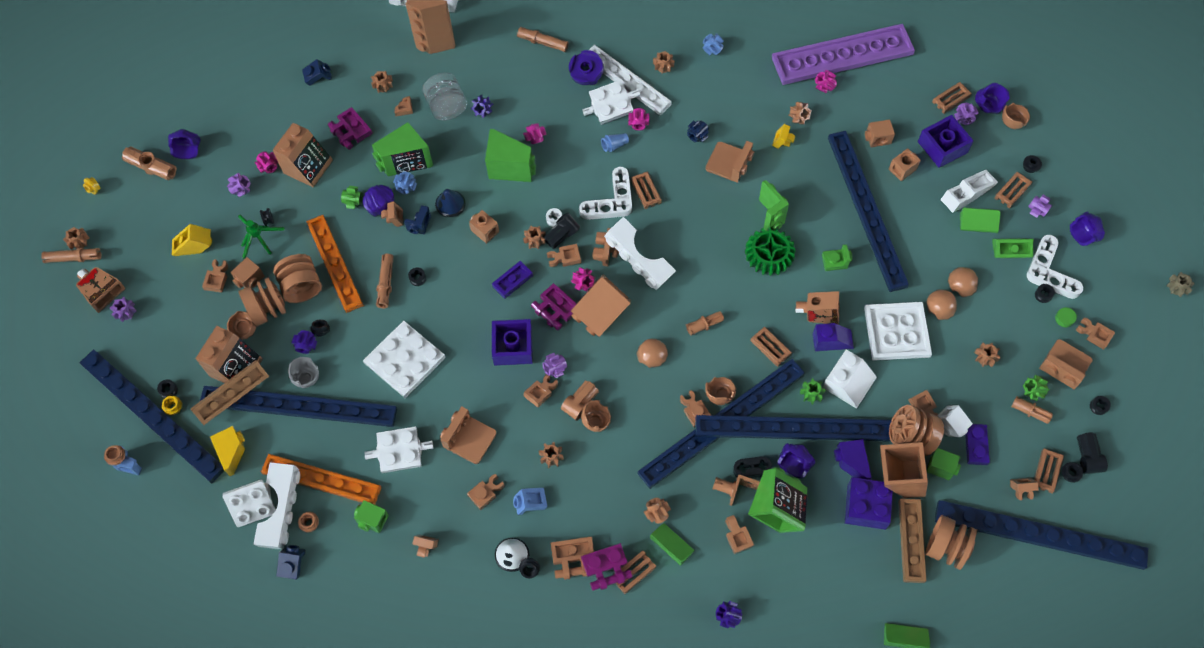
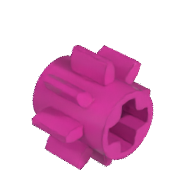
[815,70,837,93]
[628,108,649,131]
[523,123,547,144]
[255,151,278,174]
[571,267,596,292]

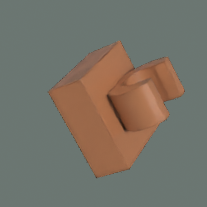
[381,201,403,227]
[1010,478,1038,500]
[412,534,439,558]

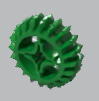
[745,227,796,276]

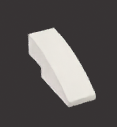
[941,170,998,213]

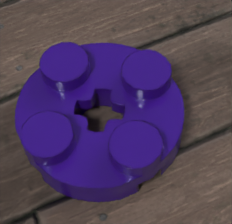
[569,50,604,85]

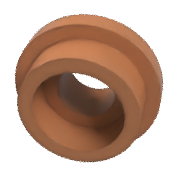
[298,512,319,533]

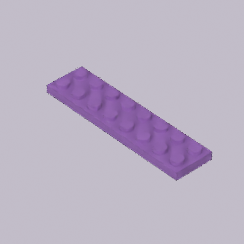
[772,24,915,85]

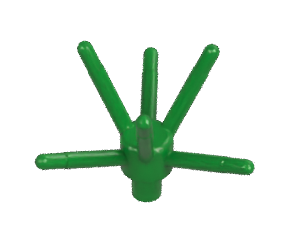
[238,215,284,259]

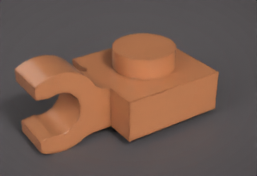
[725,515,754,554]

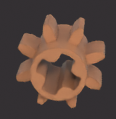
[653,51,675,74]
[371,71,393,93]
[789,102,812,124]
[523,226,546,249]
[63,227,90,249]
[974,343,1000,367]
[539,442,564,468]
[644,498,671,524]

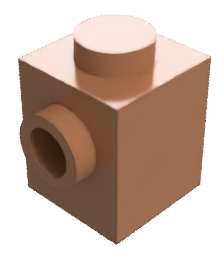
[469,210,499,244]
[230,257,265,289]

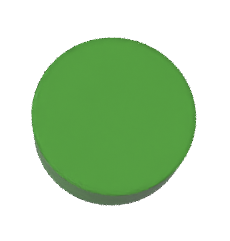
[1055,307,1077,328]

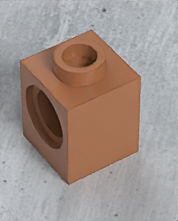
[865,119,895,148]
[889,148,921,181]

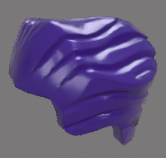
[975,83,1010,114]
[168,129,201,159]
[363,185,395,217]
[1070,211,1105,246]
[778,443,815,478]

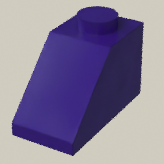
[812,323,854,352]
[834,439,872,480]

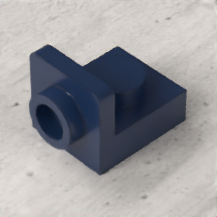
[404,205,431,235]

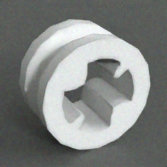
[546,208,562,227]

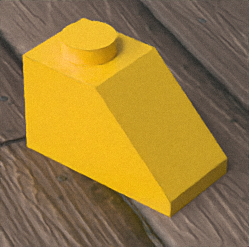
[172,224,212,256]
[210,426,245,476]

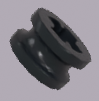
[260,208,274,226]
[408,267,426,286]
[1035,284,1055,303]
[157,379,178,398]
[1090,396,1111,415]

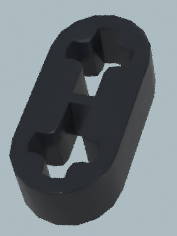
[733,456,772,478]

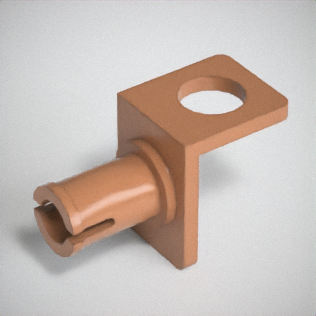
[713,474,760,506]

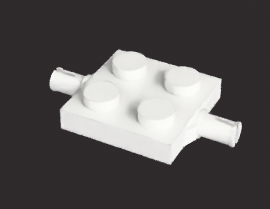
[582,80,641,125]
[364,427,434,473]

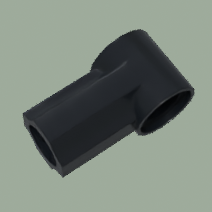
[543,212,580,249]
[1077,432,1108,474]

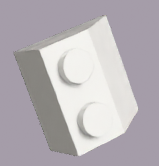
[823,349,877,409]

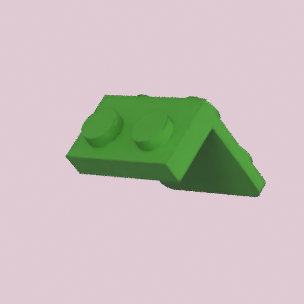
[759,180,789,231]

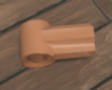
[561,380,599,421]

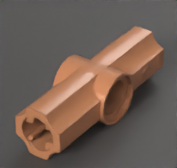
[122,146,177,181]

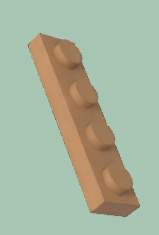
[190,360,269,425]
[899,499,926,583]

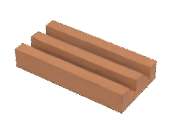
[932,82,972,114]
[631,171,662,209]
[995,172,1032,209]
[750,327,792,367]
[1034,448,1064,493]
[615,551,656,594]

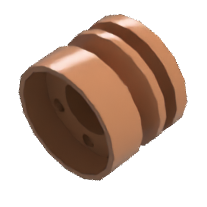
[273,254,322,303]
[238,277,287,327]
[889,405,944,456]
[925,515,977,570]

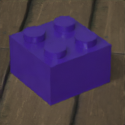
[918,115,973,168]
[492,319,533,366]
[844,477,893,530]

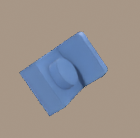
[112,445,142,475]
[513,488,548,515]

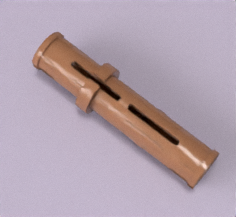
[517,26,569,52]
[41,247,102,263]
[376,253,394,309]

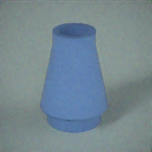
[601,133,629,152]

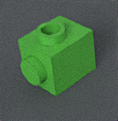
[926,448,961,480]
[354,500,389,533]

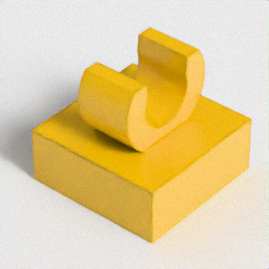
[772,124,795,149]

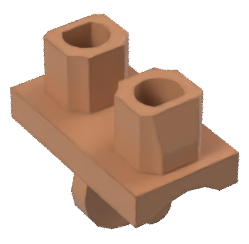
[593,228,619,267]

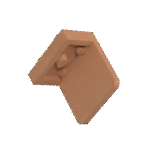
[705,141,755,183]
[1039,339,1092,389]
[440,406,497,464]

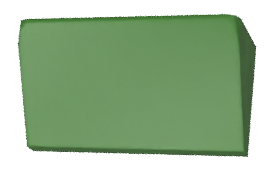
[960,208,1000,233]
[992,238,1034,258]
[650,523,695,566]
[884,623,930,648]

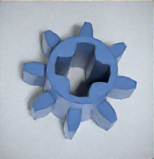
[702,33,724,55]
[393,172,417,194]

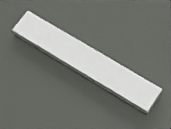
[589,45,672,116]

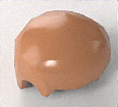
[1002,103,1030,129]
[948,267,978,297]
[927,289,957,320]
[227,311,256,340]
[636,338,668,368]
[705,377,736,405]
[581,400,611,432]

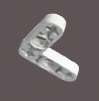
[579,167,632,220]
[1027,235,1083,299]

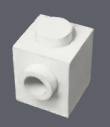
[937,405,973,437]

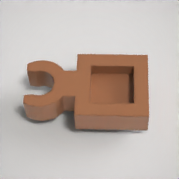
[547,244,581,267]
[202,259,228,293]
[1076,318,1115,350]
[524,375,558,408]
[680,390,711,427]
[908,390,938,416]
[467,474,505,510]

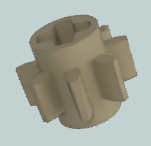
[1167,272,1195,297]

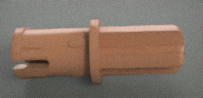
[686,311,724,336]
[1011,396,1053,423]

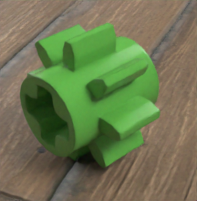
[341,186,363,209]
[1023,375,1050,401]
[800,378,826,405]

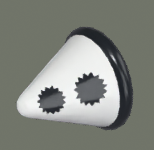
[495,538,530,572]

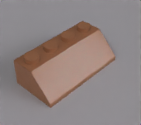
[406,0,456,54]

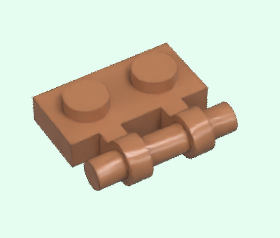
[551,536,594,580]

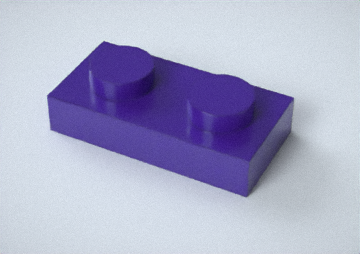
[492,261,533,299]
[965,424,990,465]

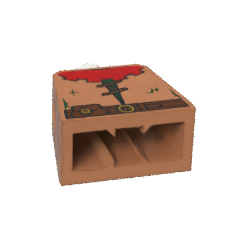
[76,267,126,313]
[796,291,840,325]

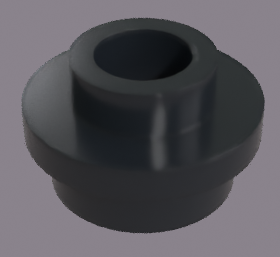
[1023,155,1042,173]
[310,320,330,337]
[1061,462,1083,483]
[519,558,540,579]

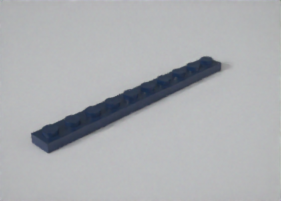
[828,131,909,292]
[79,349,224,484]
[637,359,805,489]
[200,386,397,427]
[695,415,892,441]
[935,500,1148,570]

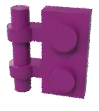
[328,107,373,150]
[531,283,576,331]
[581,543,632,591]

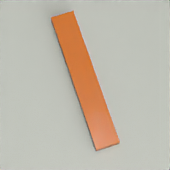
[306,215,364,313]
[261,453,382,505]

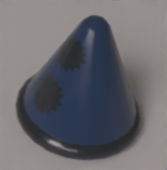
[435,189,466,217]

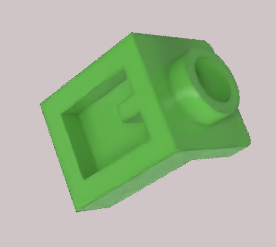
[822,244,852,271]

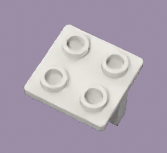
[222,480,276,527]

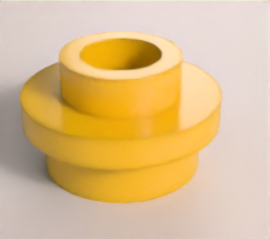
[83,177,100,195]
[162,396,182,415]

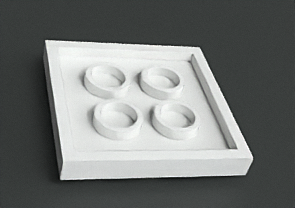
[864,302,932,360]
[363,321,446,398]

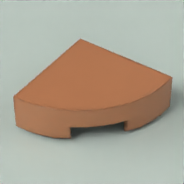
[395,96,413,116]

